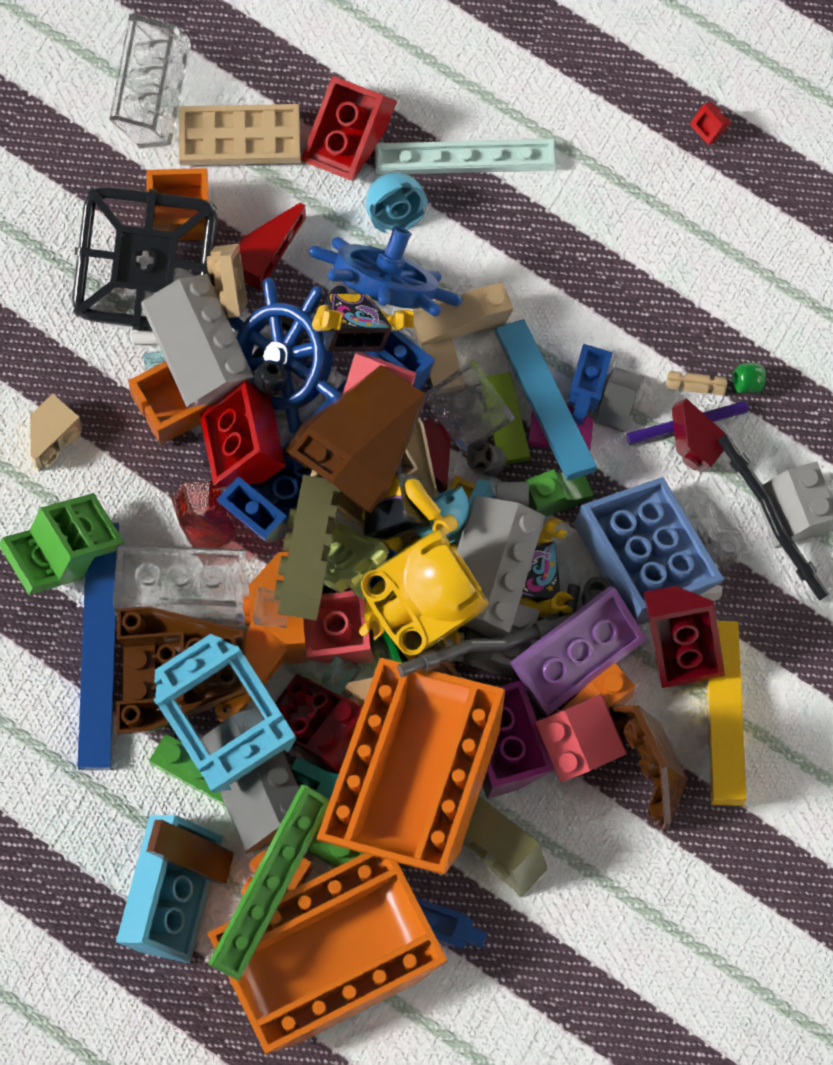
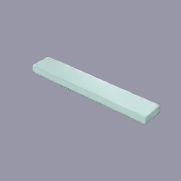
[375,139,556,175]

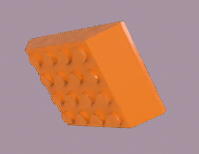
[317,658,505,875]
[207,853,448,1054]

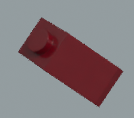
[671,398,733,472]
[423,418,451,493]

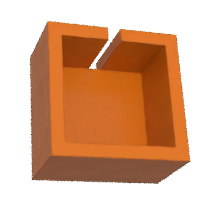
[146,168,210,240]
[128,361,213,445]

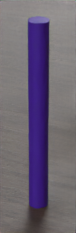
[626,401,748,445]

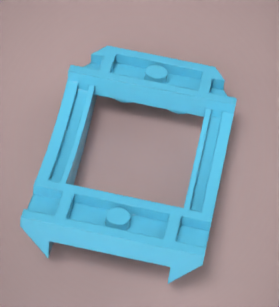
[154,634,297,793]

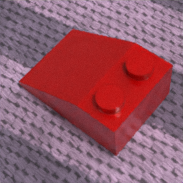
[300,76,397,182]

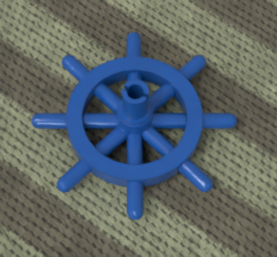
[309,226,462,316]
[225,278,342,435]

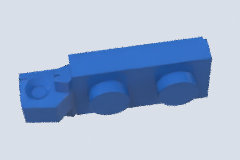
[568,344,613,425]
[416,897,487,949]

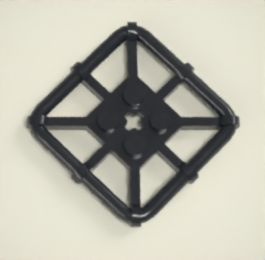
[72,186,218,331]

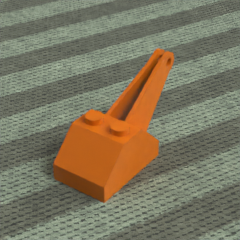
[215,552,306,722]

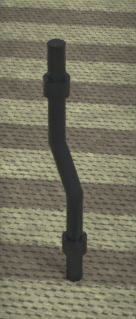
[717,434,829,601]

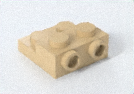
[207,244,248,318]

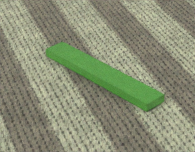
[208,785,330,981]

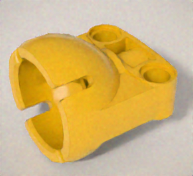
[361,530,489,655]

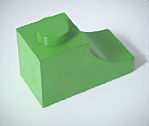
[525,469,594,517]

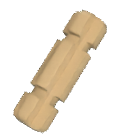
[666,371,727,396]

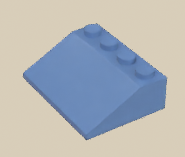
[573,477,724,626]

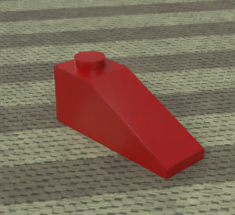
[239,203,306,291]

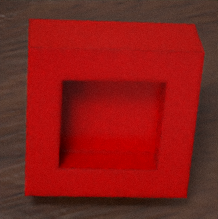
[690,101,732,145]

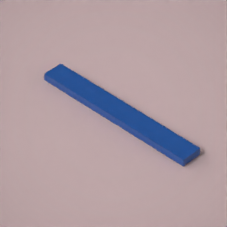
[77,523,120,770]

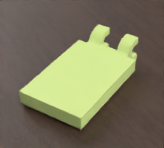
[324,522,389,600]

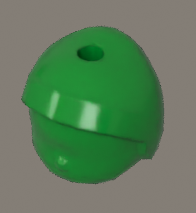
[733,362,766,394]

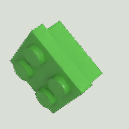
[0,493,124,595]

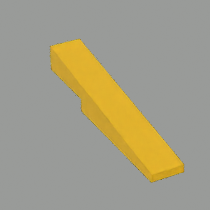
[707,621,747,806]

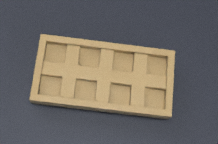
[179,104,300,166]

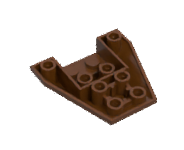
[282,365,427,514]
[116,606,246,735]
[610,705,687,832]

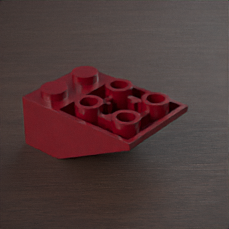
[275,674,362,774]

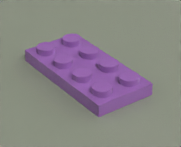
[510,586,647,716]

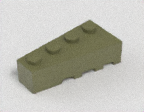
[274,475,340,621]
[463,796,548,897]

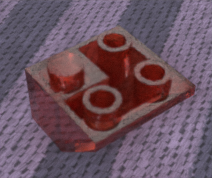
[171,481,236,566]

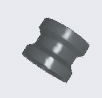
[467,441,506,477]

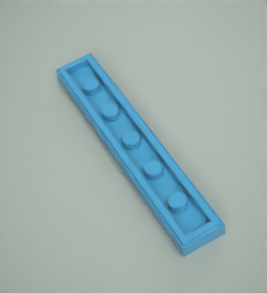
[495,319,597,481]

